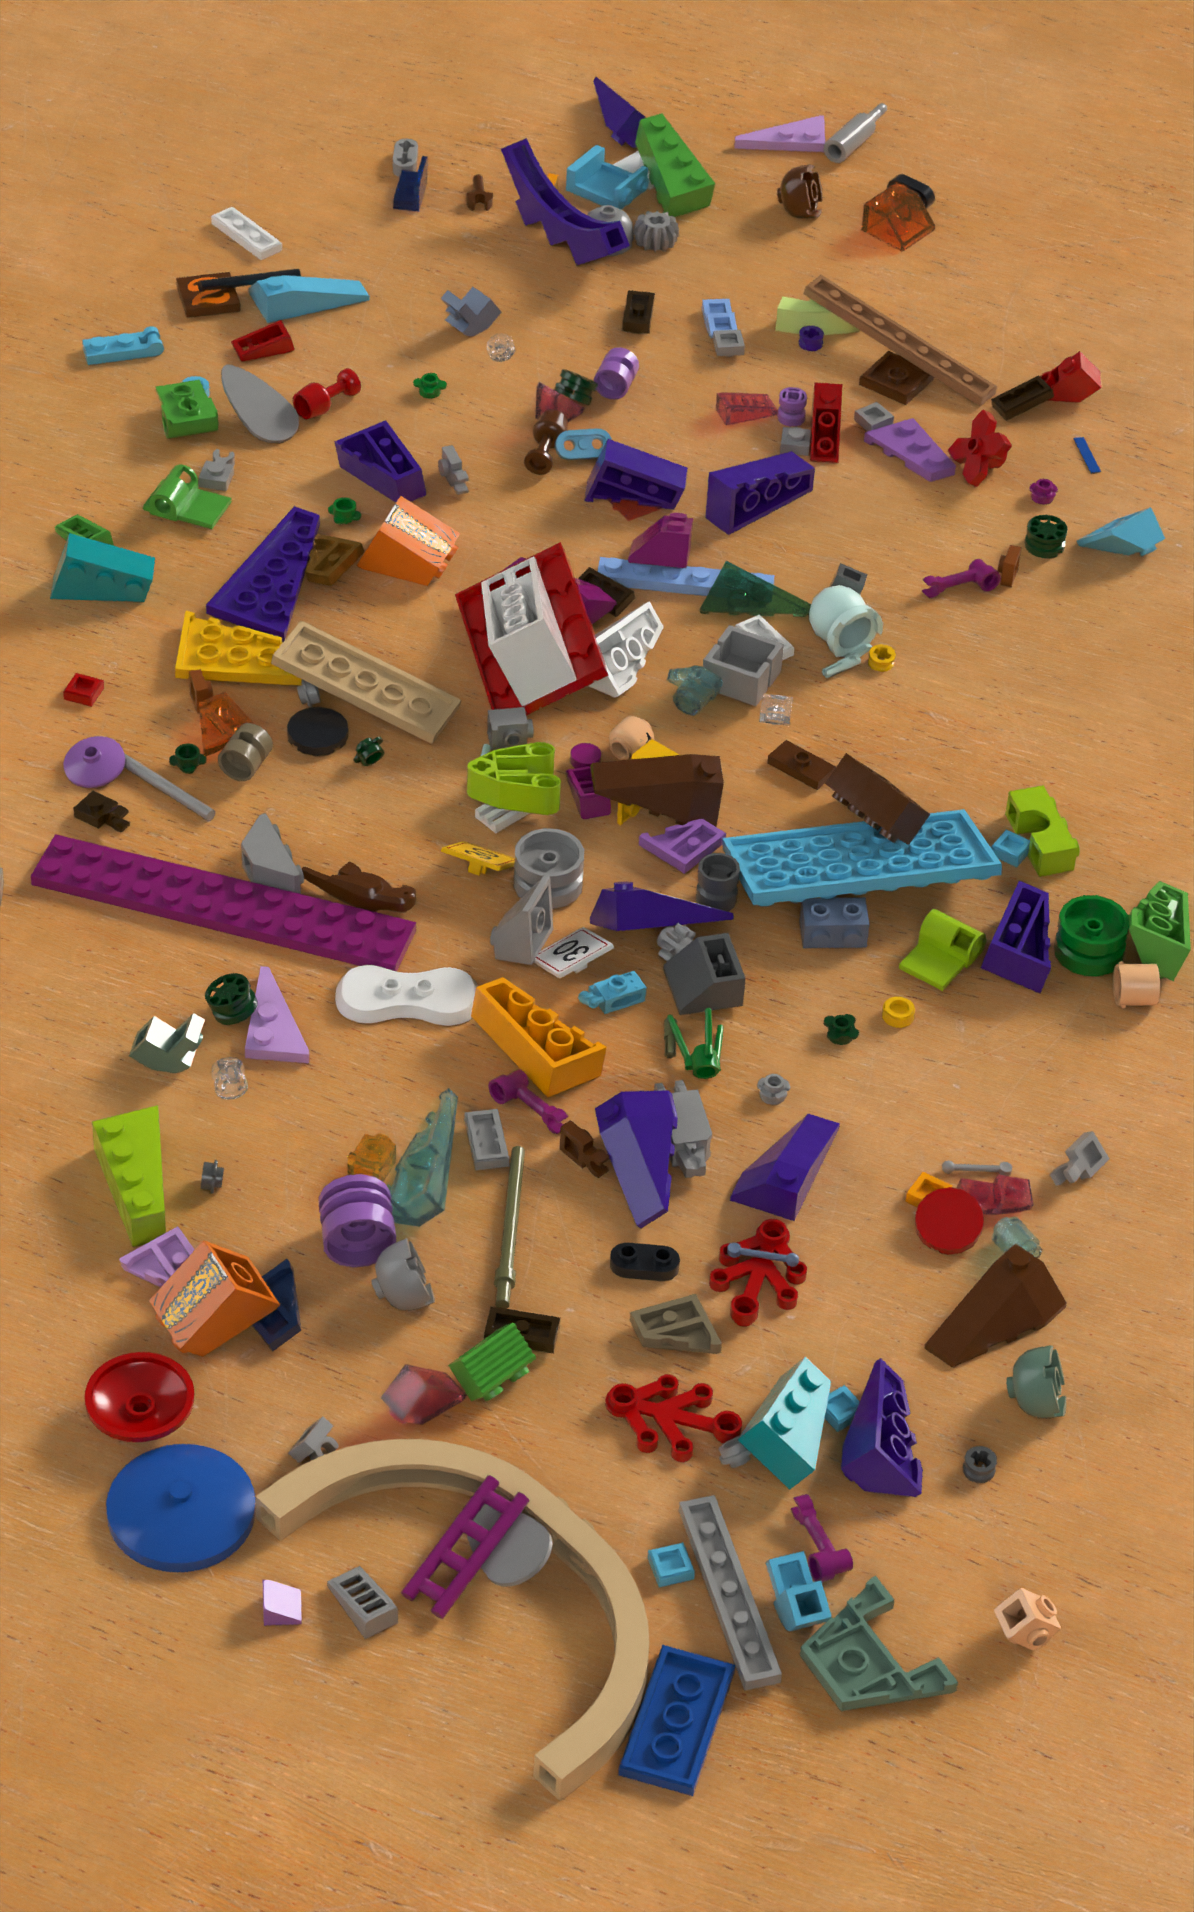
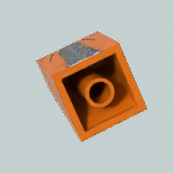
[356,496,460,586]
[149,1240,280,1357]

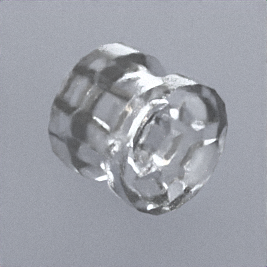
[211,1057,248,1100]

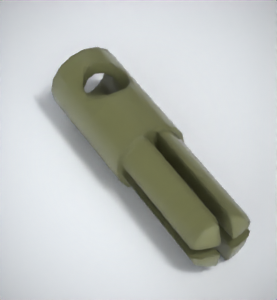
[664,1018,677,1058]

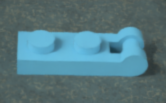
[82,326,164,365]

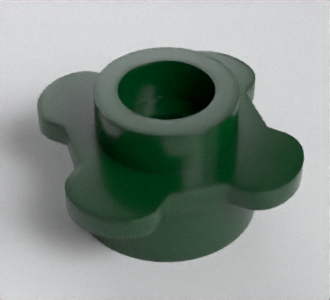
[353,737,384,766]
[169,744,207,774]
[823,1014,859,1045]

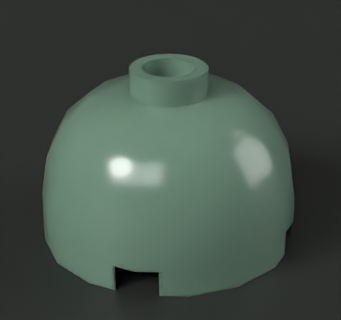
[1007,1345,1066,1418]

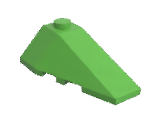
[1129,881,1191,981]

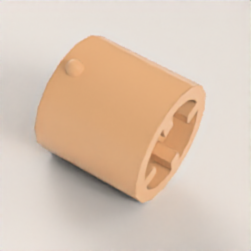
[1113,961,1160,1009]

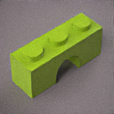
[1005,785,1080,877]

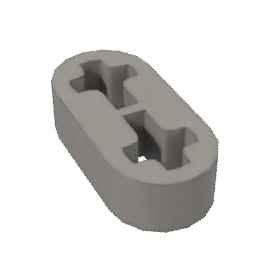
[393,139,418,178]

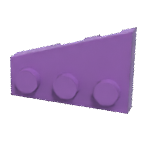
[864,418,956,482]

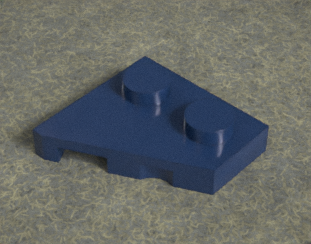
[252,1259,302,1351]

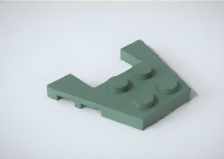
[800,1576,958,1711]

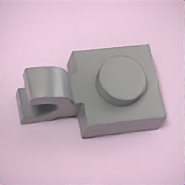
[1049,1131,1109,1186]

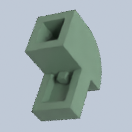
[129,1013,204,1073]

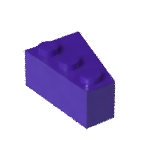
[335,420,427,502]
[584,439,688,510]
[981,881,1051,993]

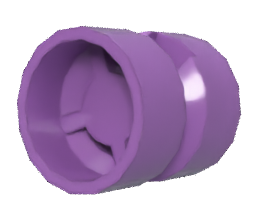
[594,348,639,400]

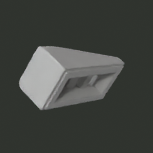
[327,1566,398,1639]

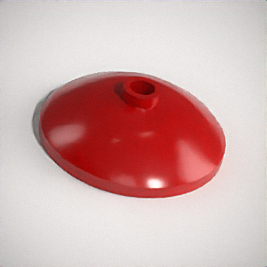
[84,1352,195,1442]

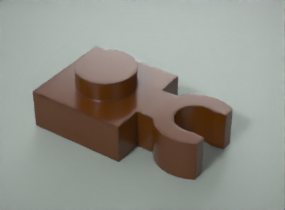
[559,1120,610,1178]

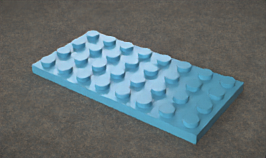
[722,809,1002,906]

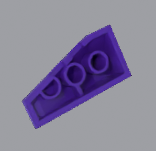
[593,77,646,148]
[590,882,734,931]
[595,1090,678,1229]
[730,1114,840,1221]
[841,1358,923,1497]

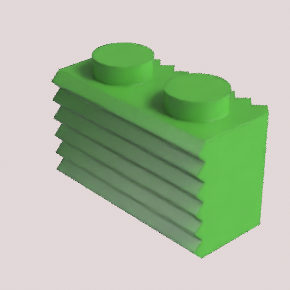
[448,1323,536,1402]

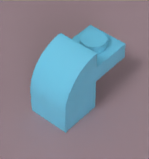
[766,1551,832,1631]

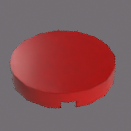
[915,1187,984,1255]

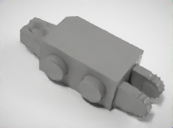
[654,1080,712,1178]

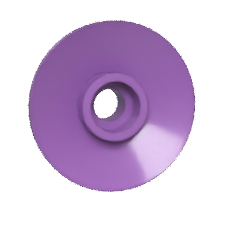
[63,736,125,788]

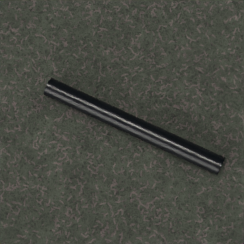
[198,269,301,292]

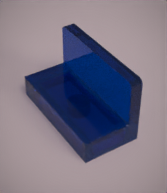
[393,156,428,212]

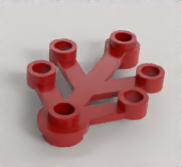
[709,1219,807,1327]
[605,1374,742,1462]

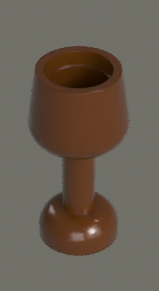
[524,410,568,475]

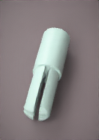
[822,653,861,678]

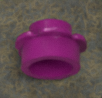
[1029,479,1058,505]

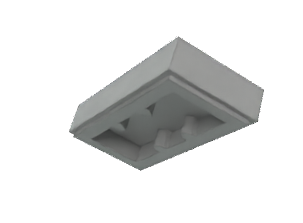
[464,1109,509,1170]

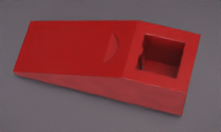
[810,382,843,463]

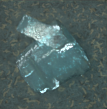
[667,665,723,716]

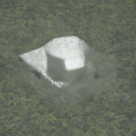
[759,693,793,726]

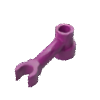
[922,559,1001,598]
[488,1069,568,1134]
[791,1494,853,1582]

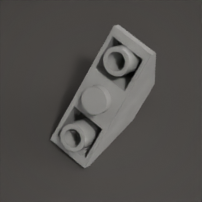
[241,813,304,894]

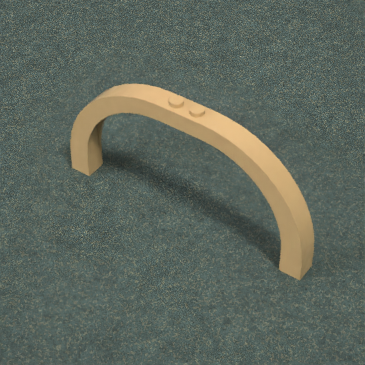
[256,1439,650,1801]

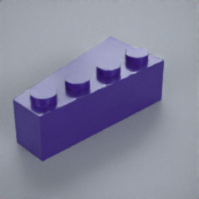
[705,451,815,535]

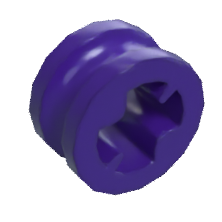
[799,326,824,351]

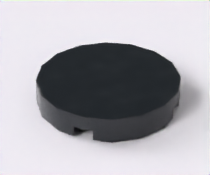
[287,707,348,756]

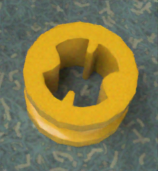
[868,644,896,672]

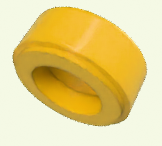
[882,997,915,1028]

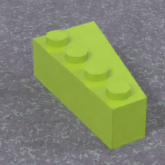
[92,1105,166,1247]

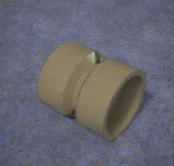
[218,723,273,781]

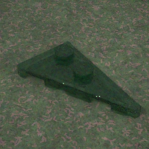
[700,561,811,617]

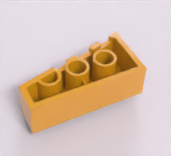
[471,977,607,1098]

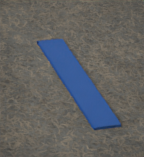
[1074,437,1101,473]

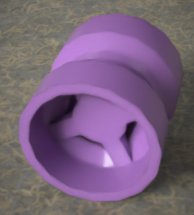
[777,387,807,427]

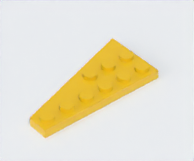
[175,610,302,686]

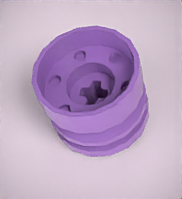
[319,1174,396,1267]

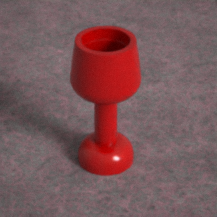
[293,368,361,419]

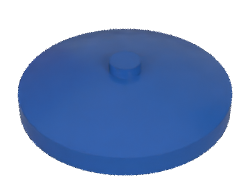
[106,1444,256,1572]

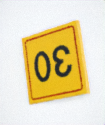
[441,841,515,876]

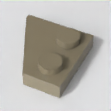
[630,1294,722,1354]

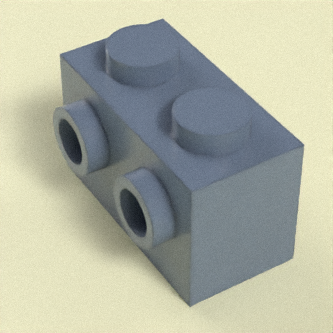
[799,897,870,948]

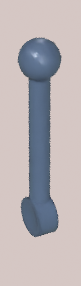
[727,1243,799,1267]

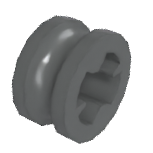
[963,1446,997,1483]

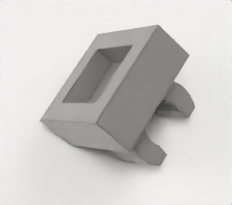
[288,1416,339,1463]

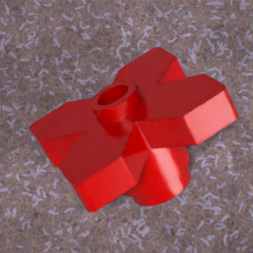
[948,410,1012,487]

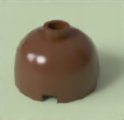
[777,165,823,218]

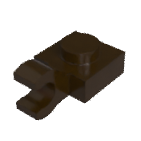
[73,791,130,832]

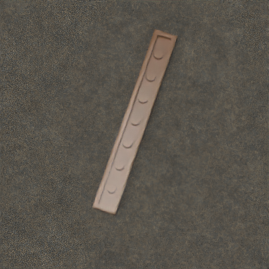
[803,275,997,406]

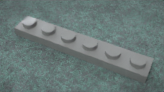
[679,1495,782,1691]

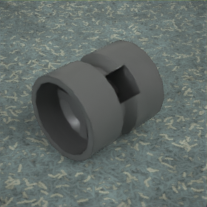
[696,853,740,912]

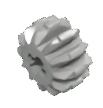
[634,210,679,252]

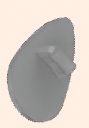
[221,365,299,443]
[467,1504,552,1587]

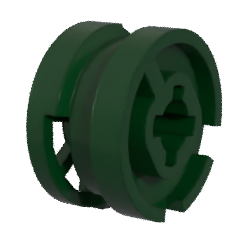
[554,369,598,405]
[1025,515,1068,558]
[205,973,258,1025]

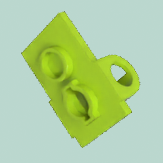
[898,909,987,991]

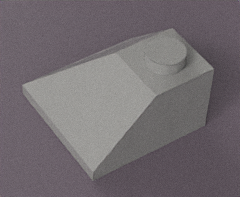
[490,875,553,965]

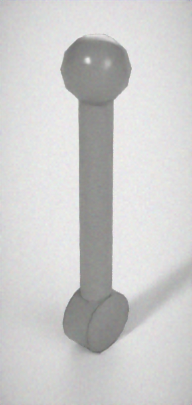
[942,1160,1012,1176]

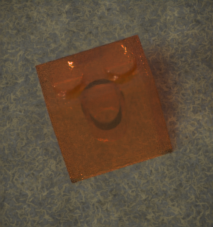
[861,182,936,252]

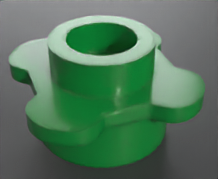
[413,373,447,399]
[328,498,361,524]

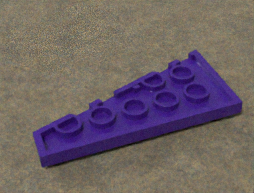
[206,506,320,642]

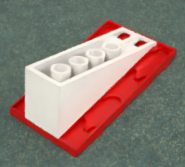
[455,542,609,716]

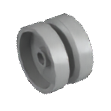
[514,828,585,909]

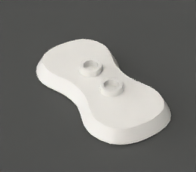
[335,965,478,1026]

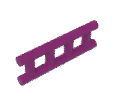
[401,1475,529,1619]

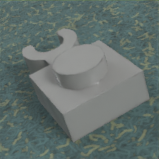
[438,445,469,495]
[198,449,235,491]

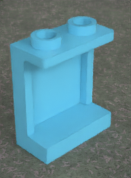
[566,145,649,209]

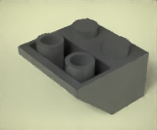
[663,933,746,1015]

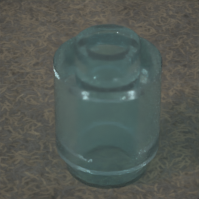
[992,1217,1042,1258]

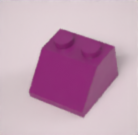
[628,513,693,568]

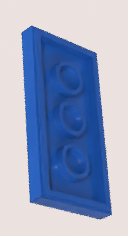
[618,1645,735,1796]

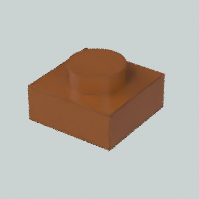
[997,545,1022,587]
[189,669,213,714]

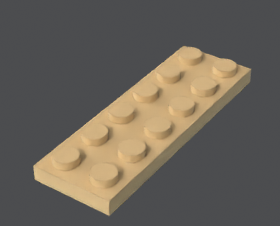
[271,620,461,744]

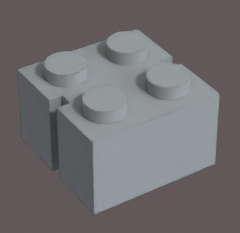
[701,625,784,706]

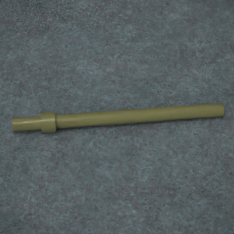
[494,1146,525,1309]

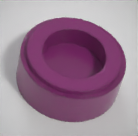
[570,743,601,768]

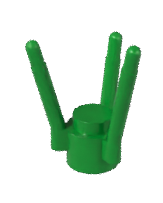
[667,1007,724,1079]

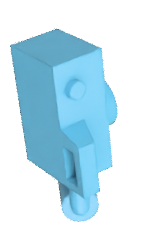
[578,970,647,1014]

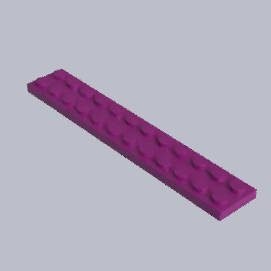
[31,834,416,972]

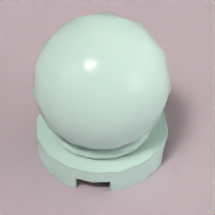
[809,585,883,659]

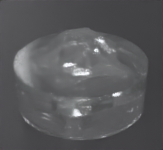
[486,333,515,362]

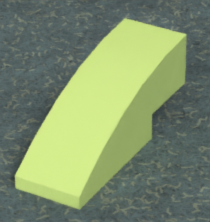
[775,296,860,335]

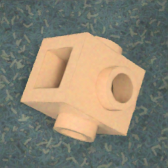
[994,1588,1061,1651]

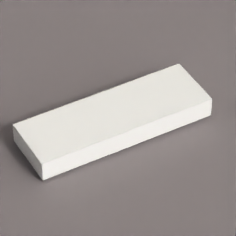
[211,207,282,260]

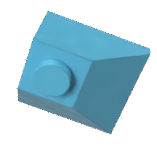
[1077,507,1165,556]

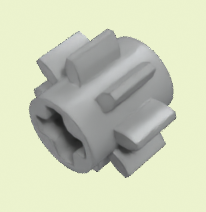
[657,923,696,962]

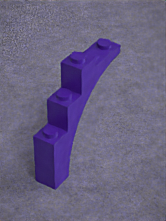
[501,138,630,266]

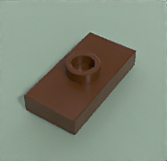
[767,740,836,790]

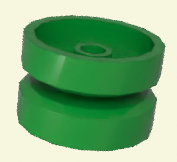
[1054,895,1129,976]

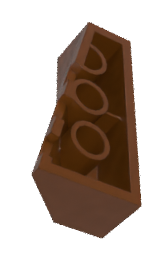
[825,753,930,845]

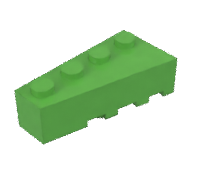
[635,113,715,217]

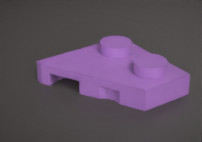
[639,819,726,874]

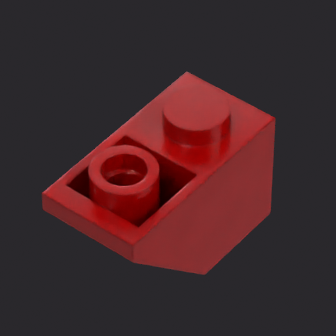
[1040,351,1102,403]

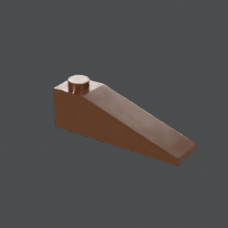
[590,754,724,827]
[925,1243,1067,1368]

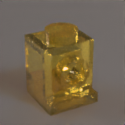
[347,1133,396,1182]

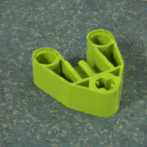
[467,742,561,815]

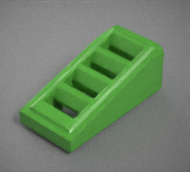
[55,514,114,546]

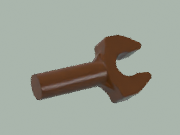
[466,174,493,211]

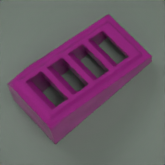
[566,766,611,819]

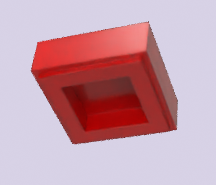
[63,673,104,707]

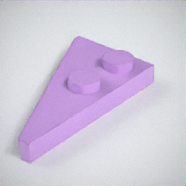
[734,116,825,152]
[245,966,309,1063]

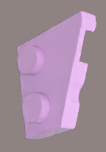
[119,1226,194,1287]

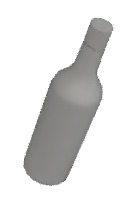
[824,103,887,163]

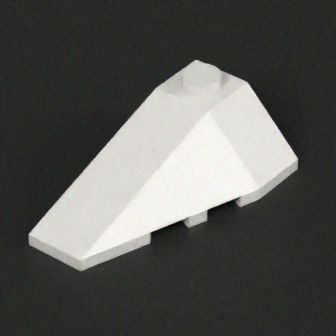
[588,601,664,698]

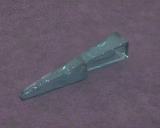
[386,1088,458,1227]

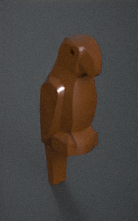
[302,862,416,913]

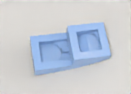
[702,299,737,338]

